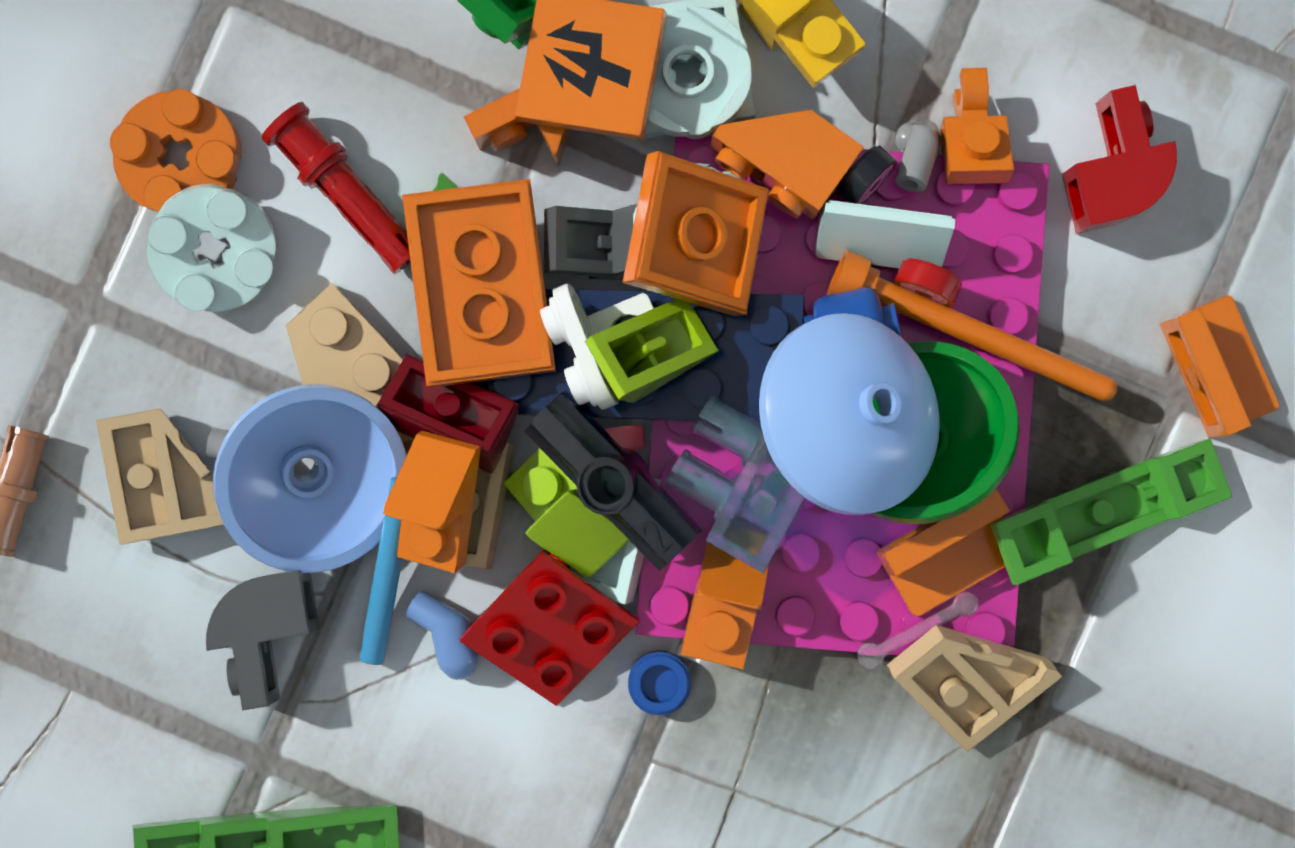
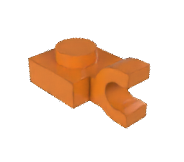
[940,68,1014,185]

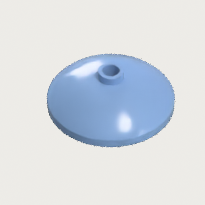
[759,313,940,515]
[213,384,406,573]

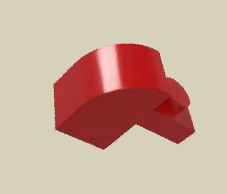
[1062,85,1177,234]

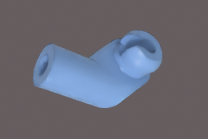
[406,591,478,680]

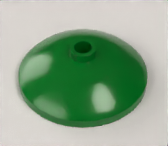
[870,341,1020,524]

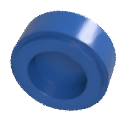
[628,650,691,715]

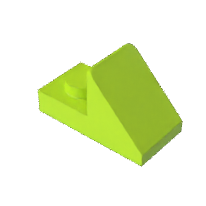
[504,448,630,578]

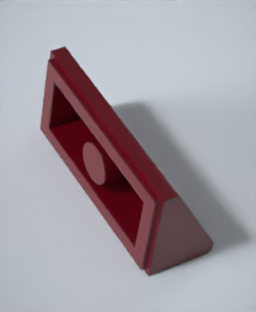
[376,354,520,474]

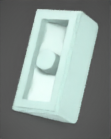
[815,200,955,269]

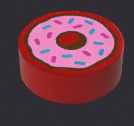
[894,258,962,307]

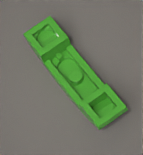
[990,438,1233,585]

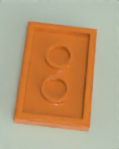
[402,179,556,388]

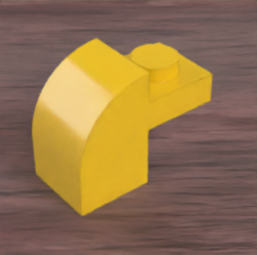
[735,0,866,89]

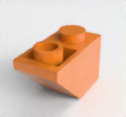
[710,109,864,220]

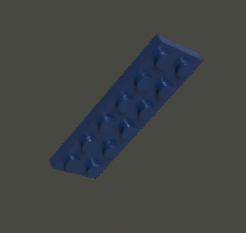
[471,289,805,424]

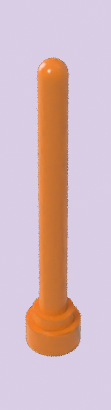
[827,249,1117,401]

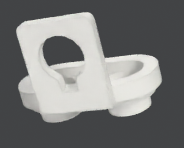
[540,283,654,410]

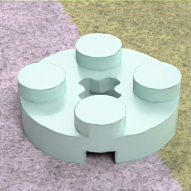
[647,7,751,139]
[146,184,276,312]

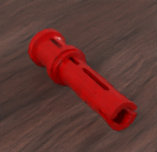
[261,101,411,275]

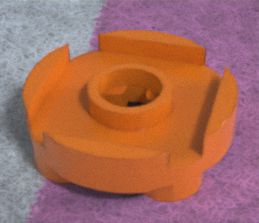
[110,89,242,213]

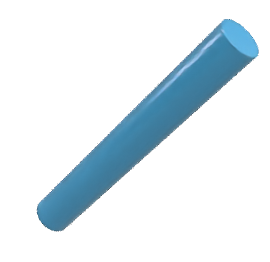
[359,477,402,665]

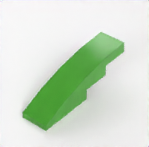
[132,804,399,848]

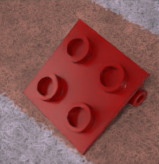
[459,550,639,706]

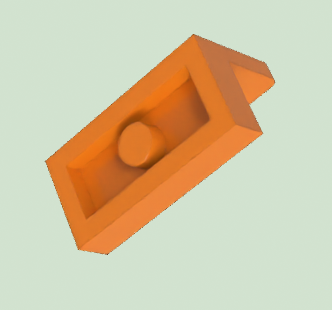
[1159,295,1279,438]
[875,489,1010,616]

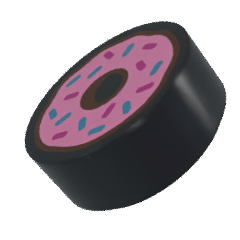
[837,145,897,204]

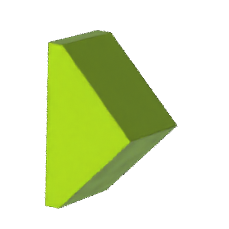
[584,299,718,403]

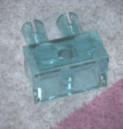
[665,395,808,573]

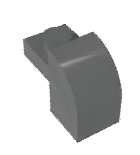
[544,203,638,280]
[206,570,320,711]

